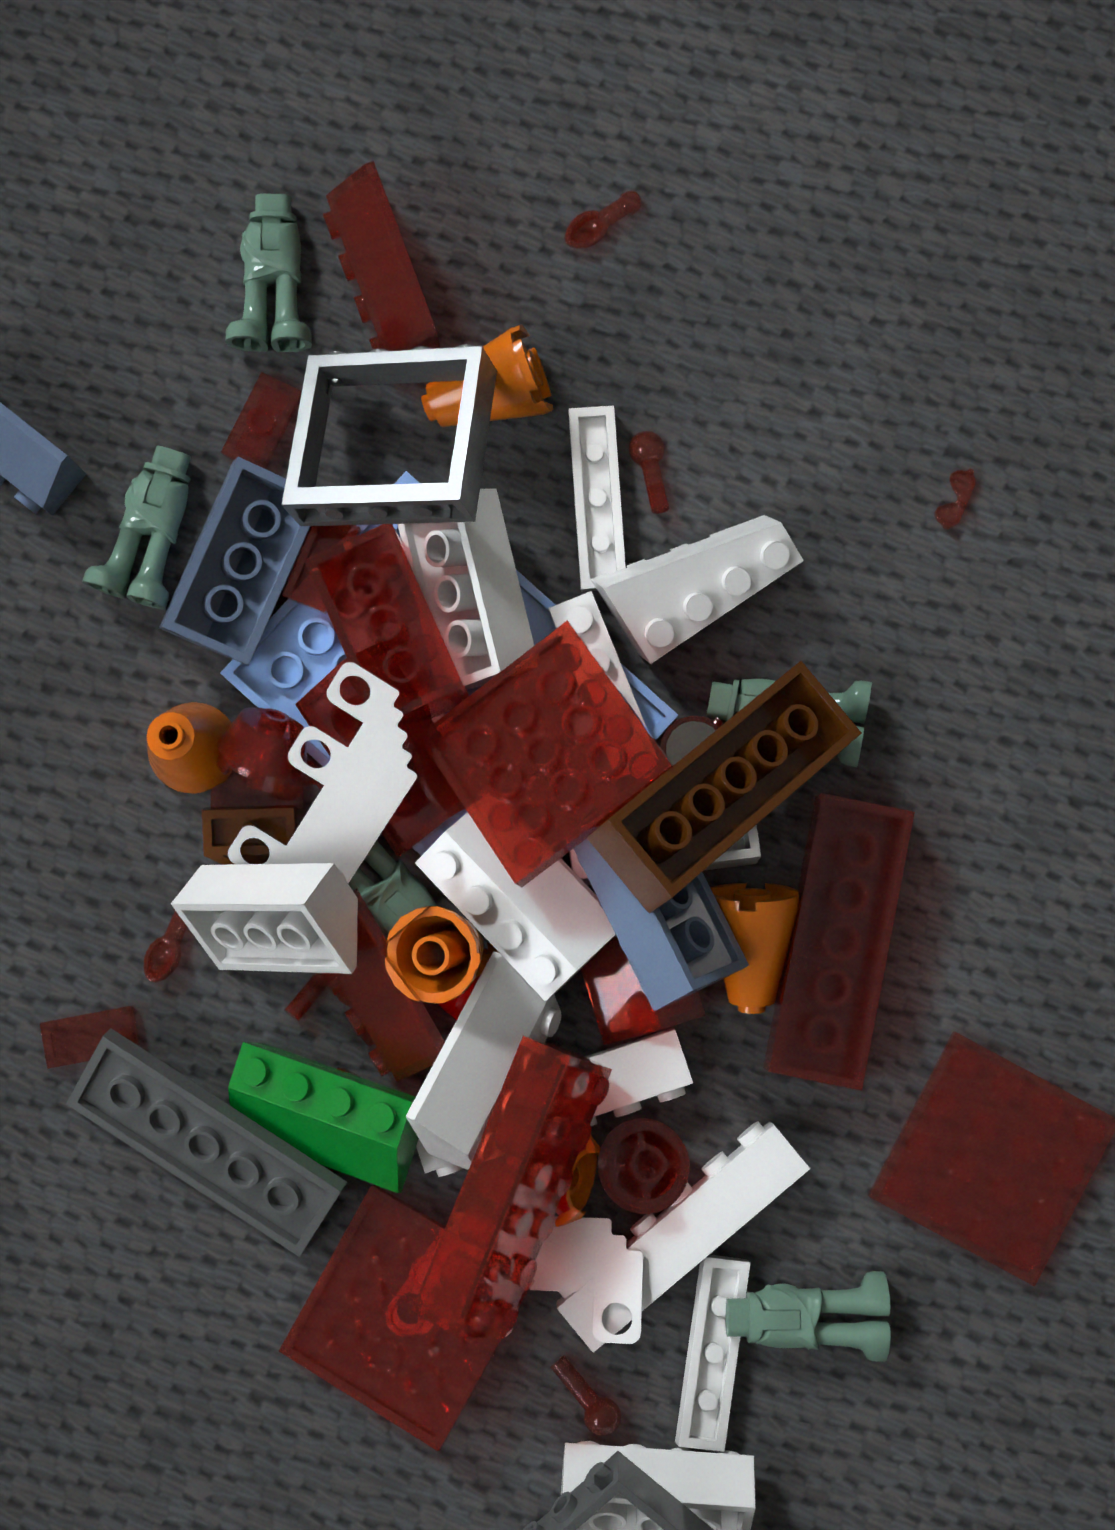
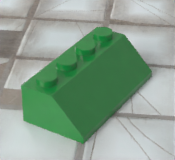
[228,1042,419,1193]

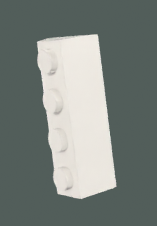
[397,488,540,695]
[415,789,616,1002]
[171,863,358,974]
[406,951,561,1174]
[561,1441,755,1530]

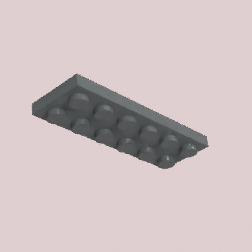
[66,1028,347,1257]

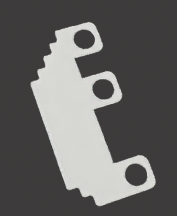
[228,662,418,883]
[388,1213,643,1344]

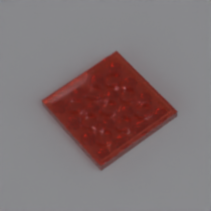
[418,620,673,888]
[868,1031,1115,1287]
[279,1185,535,1452]

